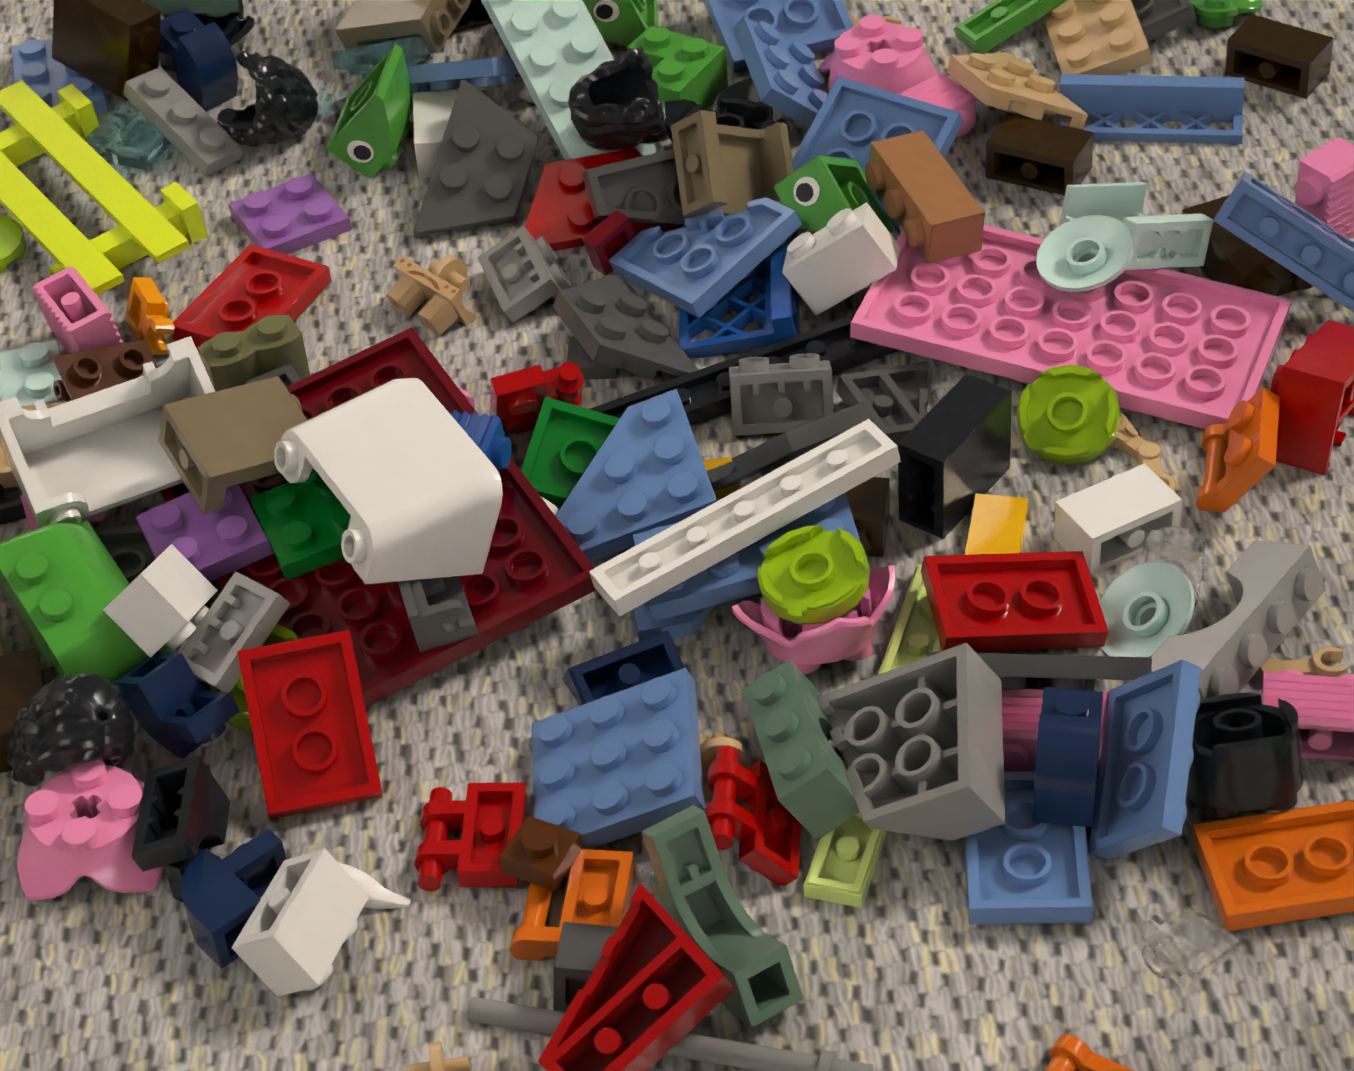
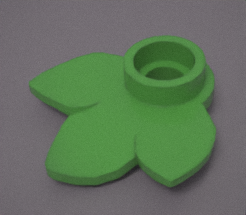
[1189,0,1263,28]

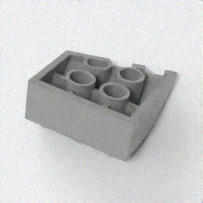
[816,643,1005,841]

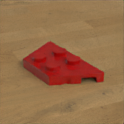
[525,148,682,251]

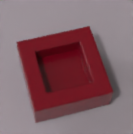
[582,209,636,276]

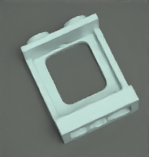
[1059,182,1213,270]

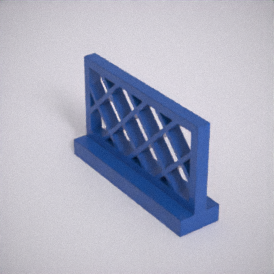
[679,200,800,358]

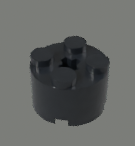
[1186,693,1303,820]

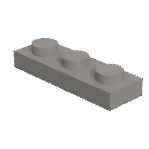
[123,67,243,177]

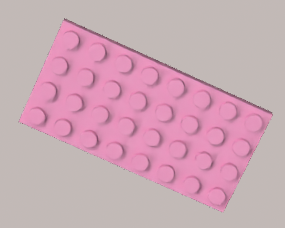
[850,224,1292,429]

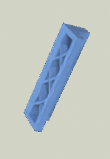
[1058,74,1245,144]
[1213,171,1354,312]

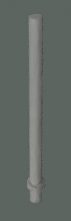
[467,997,873,1071]

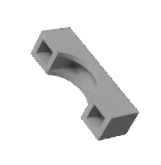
[1151,541,1325,701]

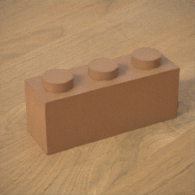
[865,130,985,264]

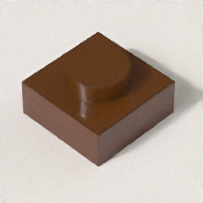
[500,816,582,891]

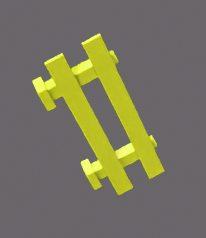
[0,80,208,296]

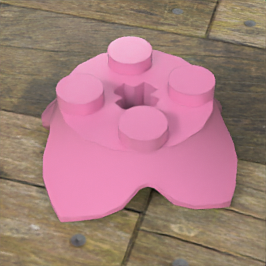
[820,15,938,94]
[732,566,896,674]
[17,759,164,901]

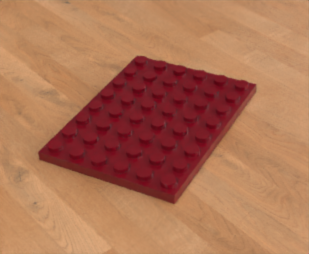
[158,327,596,708]

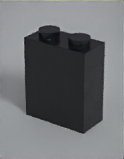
[898,373,1012,539]

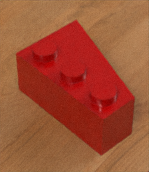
[1270,320,1354,475]
[538,883,735,1071]

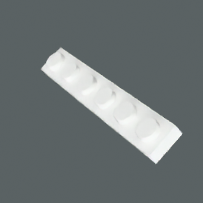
[589,419,901,617]

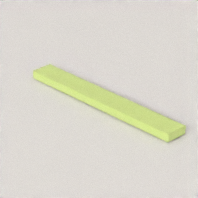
[803,564,942,908]

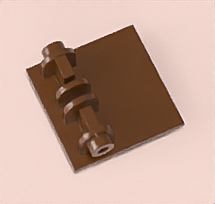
[53,340,158,401]

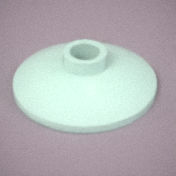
[1036,215,1135,292]
[1099,561,1195,657]

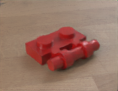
[490,362,584,434]
[705,745,801,886]
[414,782,528,891]

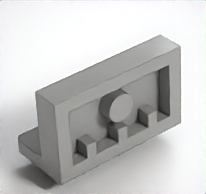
[477,225,572,323]
[729,353,834,436]
[179,571,290,692]

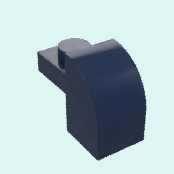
[160,8,238,111]
[114,651,240,759]
[1033,687,1103,827]
[181,829,287,969]

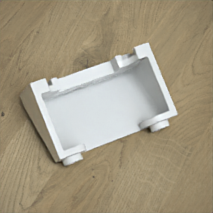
[0,336,215,527]
[274,378,503,584]

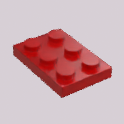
[172,244,331,347]
[921,551,1109,652]
[237,630,383,820]

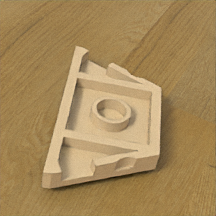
[947,52,1088,130]

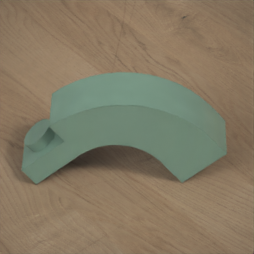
[641,805,804,1028]

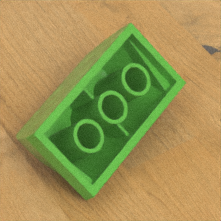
[0,520,175,684]

